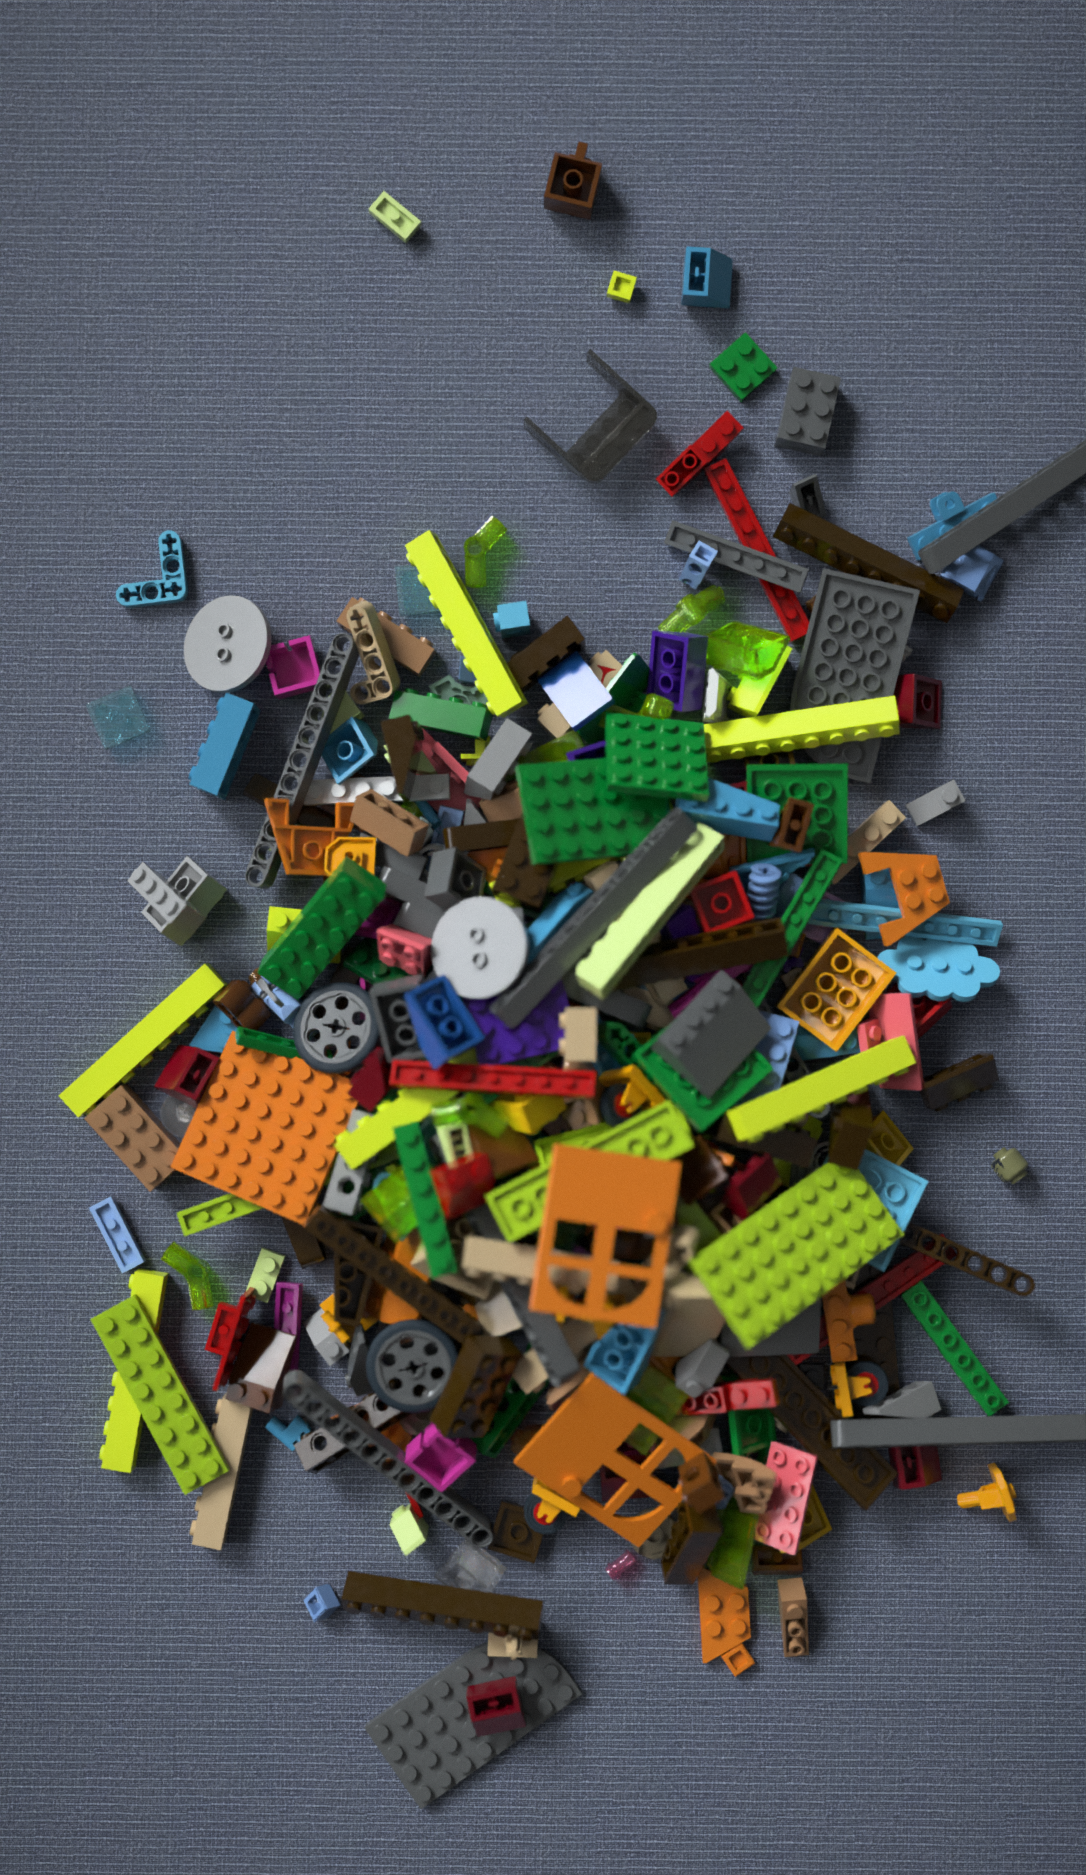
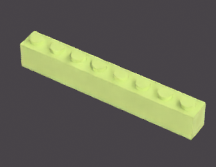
[576,822,725,1000]

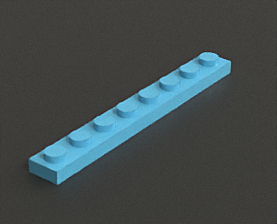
[807,899,1003,947]

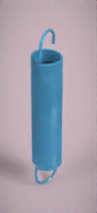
[414,801,443,834]

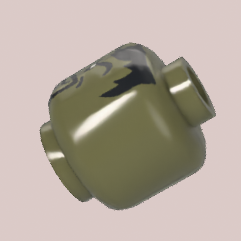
[991,1147,1028,1185]

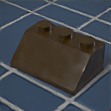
[919,1052,999,1112]

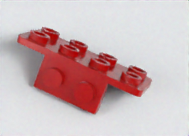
[205,1287,257,1392]

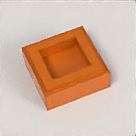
[721,1642,755,1677]

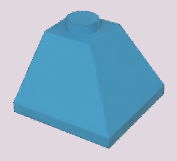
[322,716,378,785]

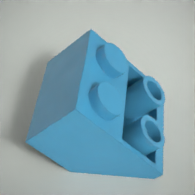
[681,246,733,308]

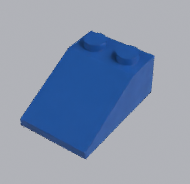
[405,974,485,1070]

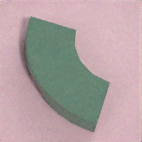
[429,675,488,709]

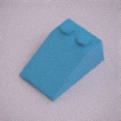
[859,867,906,940]

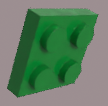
[709,332,777,402]

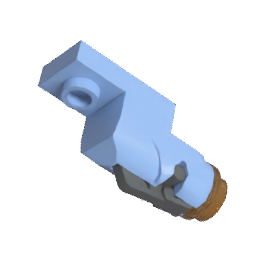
[248,967,319,1040]

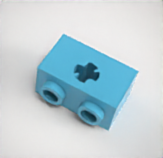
[493,601,530,639]

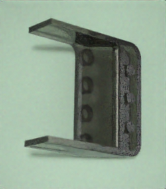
[524,349,657,484]

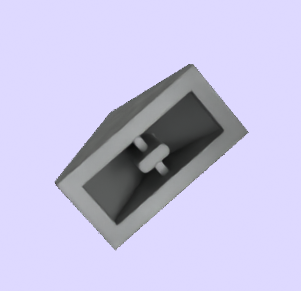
[789,474,827,518]

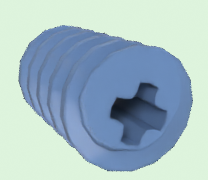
[747,863,781,919]

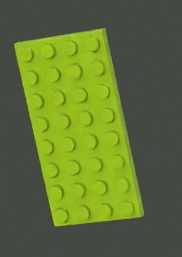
[688,1162,904,1349]

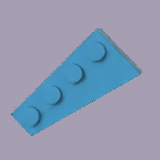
[675,778,779,841]

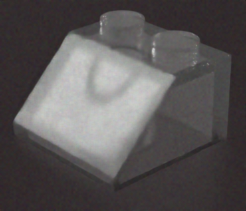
[434,1539,507,1593]

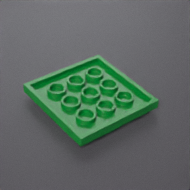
[605,712,709,802]
[747,764,848,864]
[632,1021,774,1133]

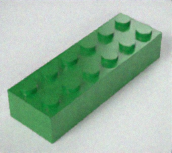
[257,856,387,1000]

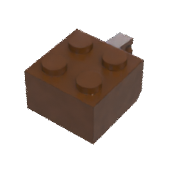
[544,141,603,220]

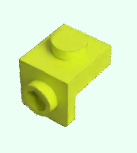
[461,736,491,766]

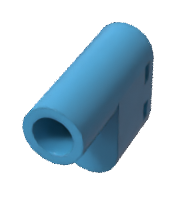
[265,1415,311,1451]

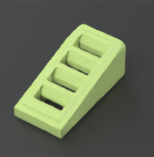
[436,1119,473,1163]

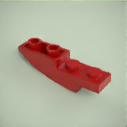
[656,410,744,497]
[678,1378,780,1415]

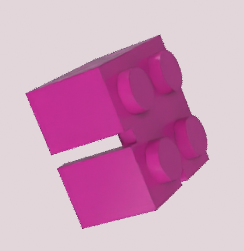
[266,635,321,700]
[404,1422,477,1493]

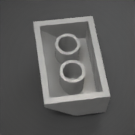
[464,718,532,800]
[141,856,227,946]

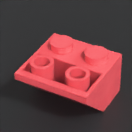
[377,924,433,977]

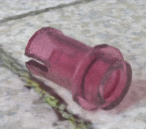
[605,1549,637,1581]

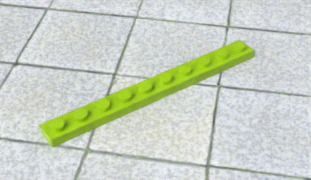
[177,1139,400,1237]

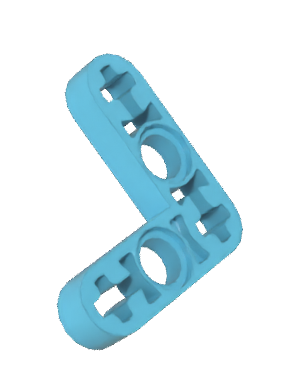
[116,530,188,608]

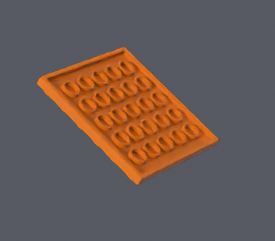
[170,1031,360,1224]

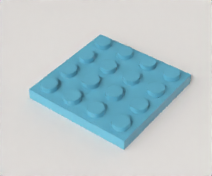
[821,1149,928,1271]

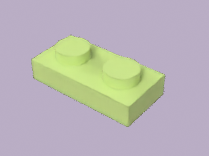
[369,191,421,243]
[246,1247,285,1303]

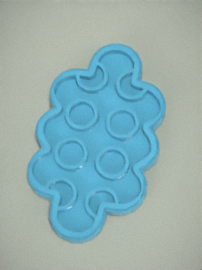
[878,936,1000,1002]

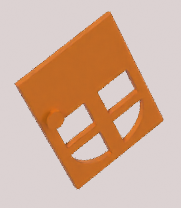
[529,1143,681,1328]
[514,1373,717,1548]

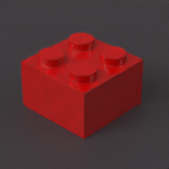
[689,870,754,933]

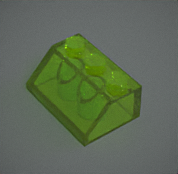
[703,621,790,681]
[360,1161,441,1243]
[706,1497,759,1589]

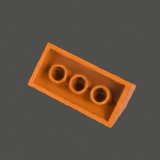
[366,1223,432,1324]

